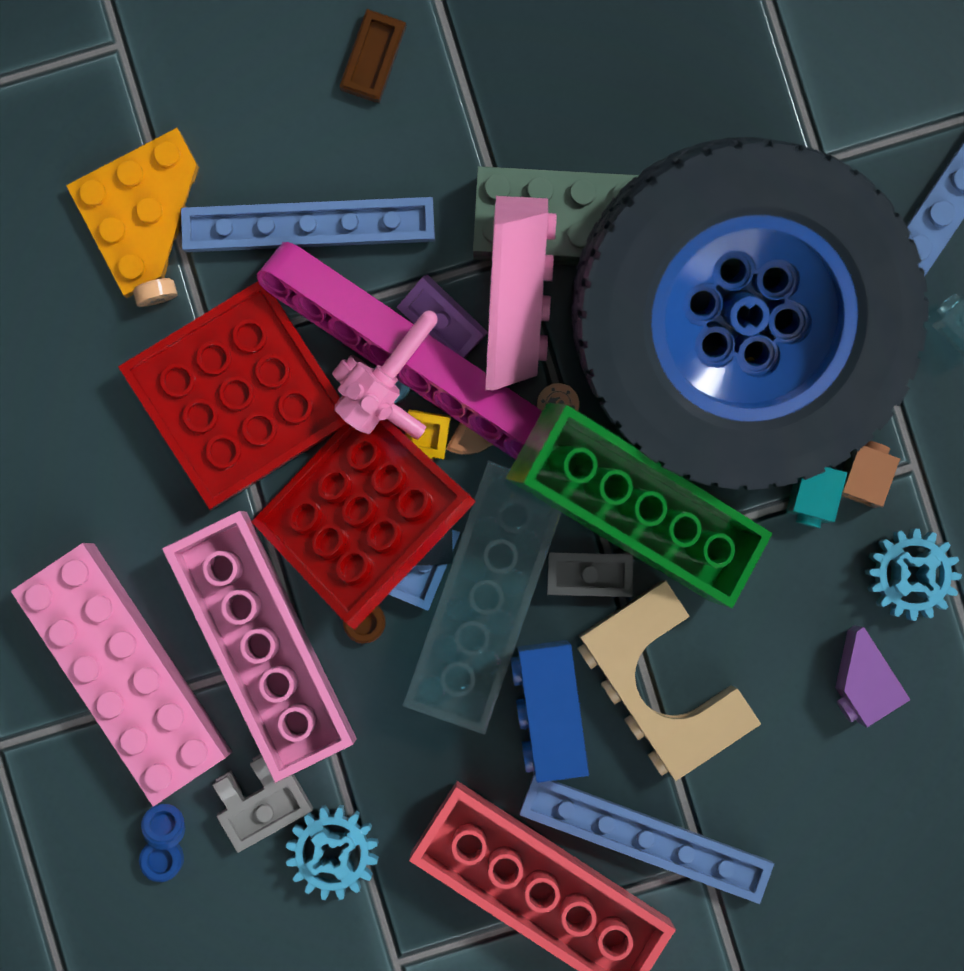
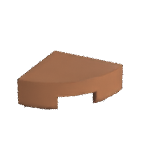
[446,423,493,455]

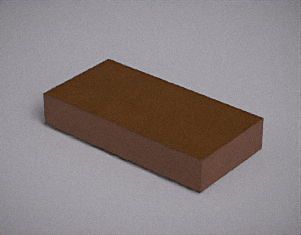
[340,9,407,104]

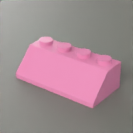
[485,196,556,390]

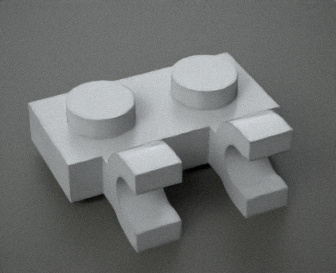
[213,754,313,853]

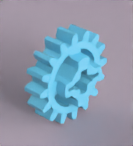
[865,528,962,621]
[286,805,379,900]

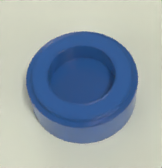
[141,804,185,850]
[139,844,184,882]

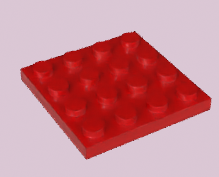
[118,281,348,511]
[252,419,476,630]

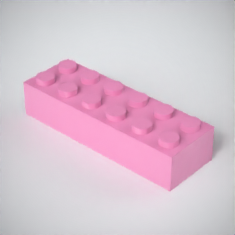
[163,511,357,783]
[11,543,232,806]

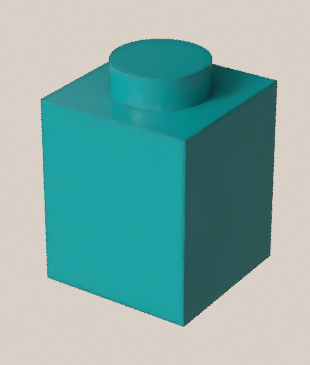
[786,467,847,528]

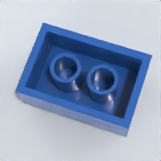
[510,640,589,783]

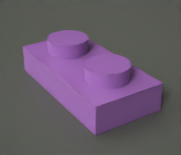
[397,275,488,358]

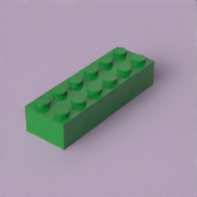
[505,403,773,608]

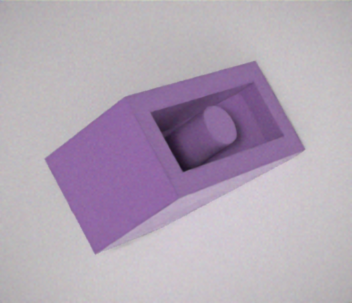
[835,625,910,727]

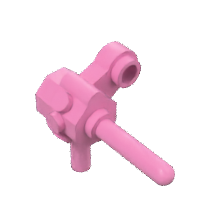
[332,311,438,440]

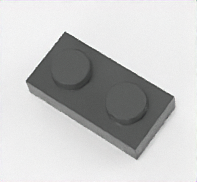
[547,552,633,597]

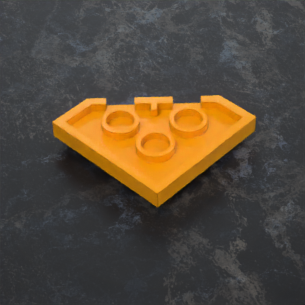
[66,128,199,298]

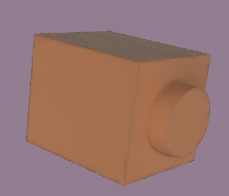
[842,441,900,508]

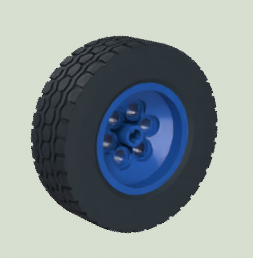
[571,137,928,490]

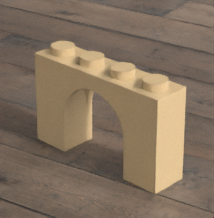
[577,580,761,781]

